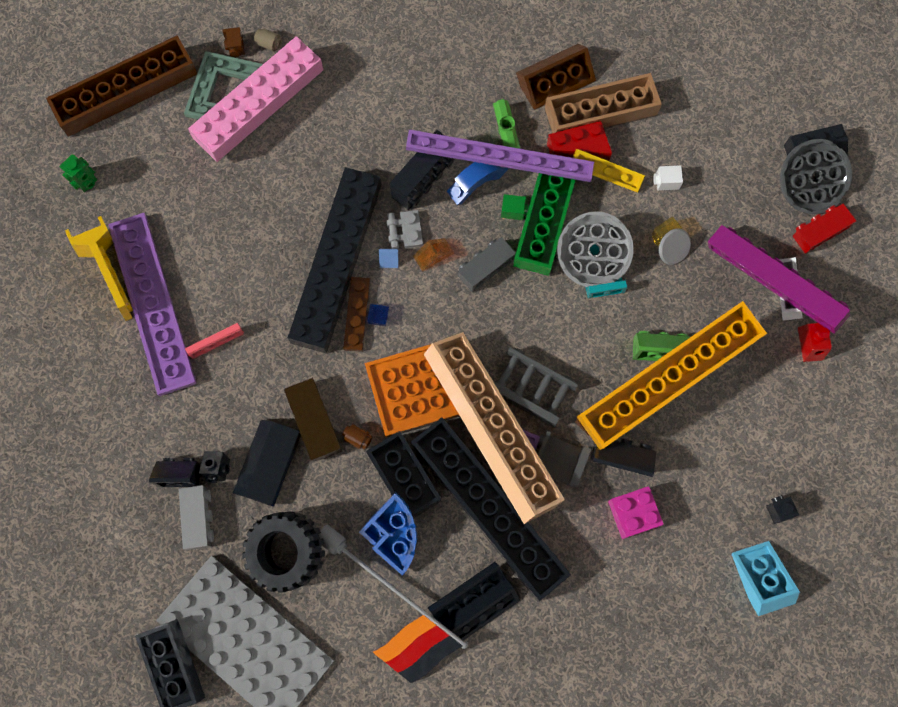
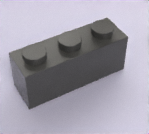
[458,237,516,292]

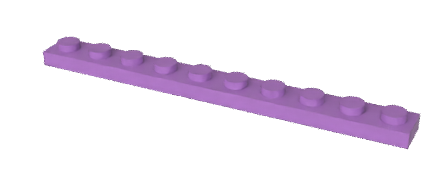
[406,130,594,182]

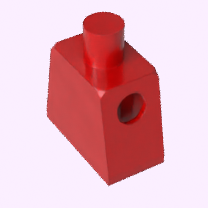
[798,323,832,362]

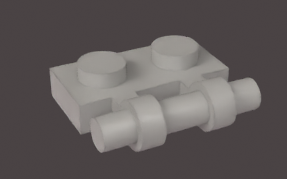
[386,210,423,249]

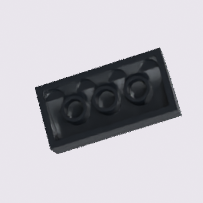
[135,619,206,707]

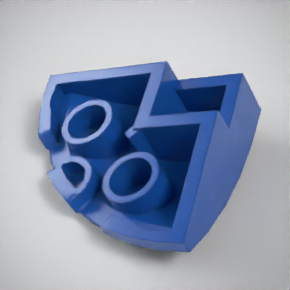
[359,492,417,575]

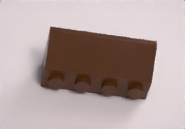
[516,44,596,110]

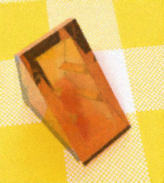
[413,238,454,272]

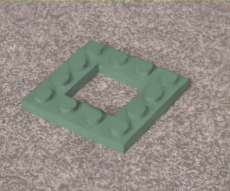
[184,51,263,132]

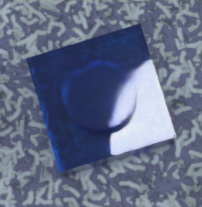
[367,304,389,327]

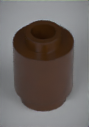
[342,424,373,450]

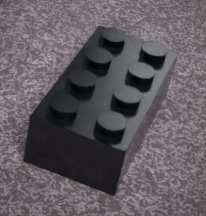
[390,130,455,210]
[366,431,441,519]

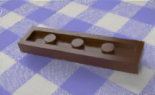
[343,277,370,352]

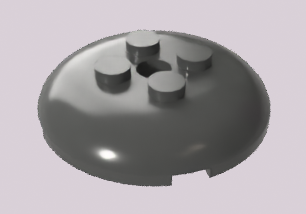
[780,139,852,214]

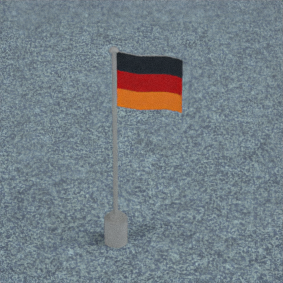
[318,524,468,683]

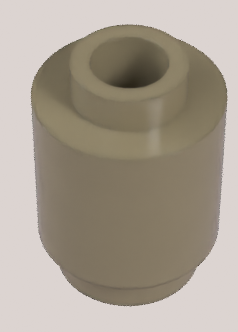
[254,28,282,51]

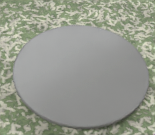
[659,229,691,265]

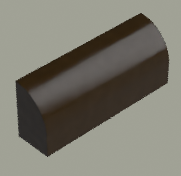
[284,377,343,461]

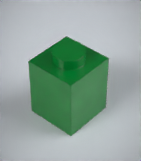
[501,194,528,221]

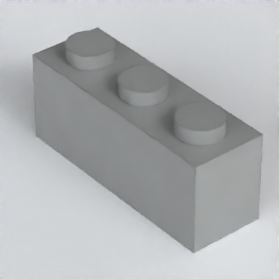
[179,485,214,551]

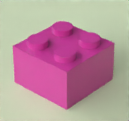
[608,486,664,539]

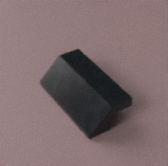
[233,420,301,507]
[428,561,521,641]

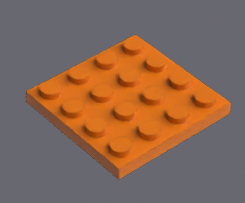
[365,344,460,437]

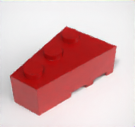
[547,121,612,161]

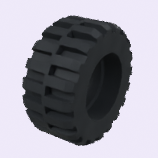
[242,511,325,593]

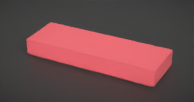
[185,323,244,359]

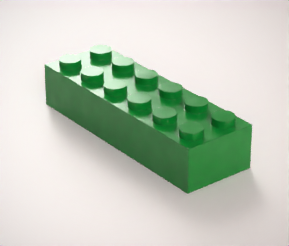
[513,173,575,276]

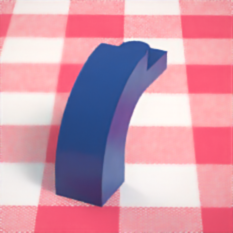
[447,162,509,205]

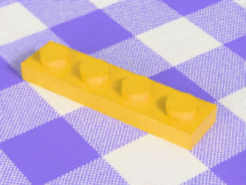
[573,149,645,193]

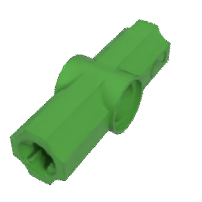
[493,99,520,149]

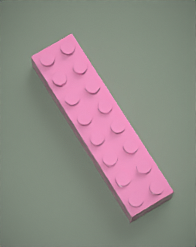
[188,36,323,162]

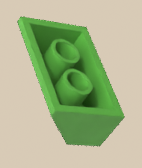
[633,331,690,361]

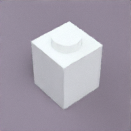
[653,166,683,191]

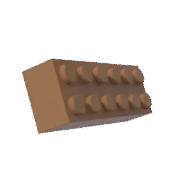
[545,73,662,133]

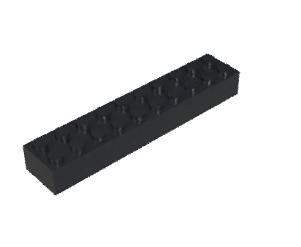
[287,167,382,354]
[411,417,571,602]

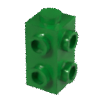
[59,153,97,192]

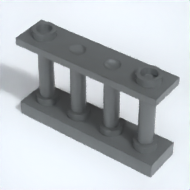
[493,348,578,428]

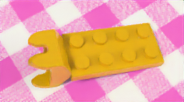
[65,216,133,321]

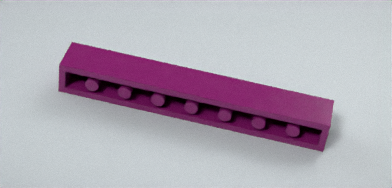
[707,225,850,334]

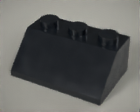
[784,124,848,156]
[591,438,656,477]

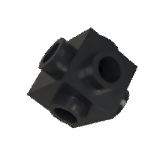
[199,451,230,483]

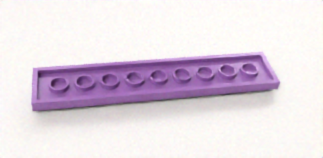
[108,213,197,396]

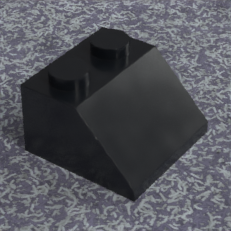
[149,458,200,487]

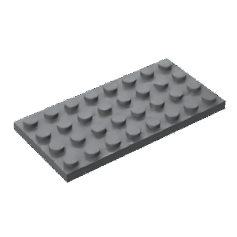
[156,556,334,707]

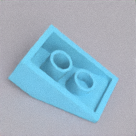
[732,541,800,616]

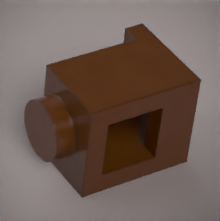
[222,27,245,58]

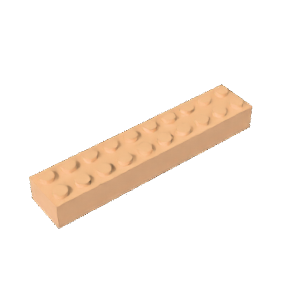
[424,332,565,524]

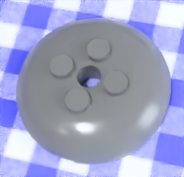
[557,212,634,287]

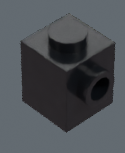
[766,495,799,524]

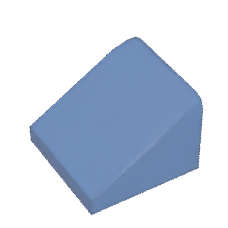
[379,249,399,268]

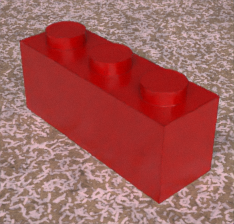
[793,203,856,254]

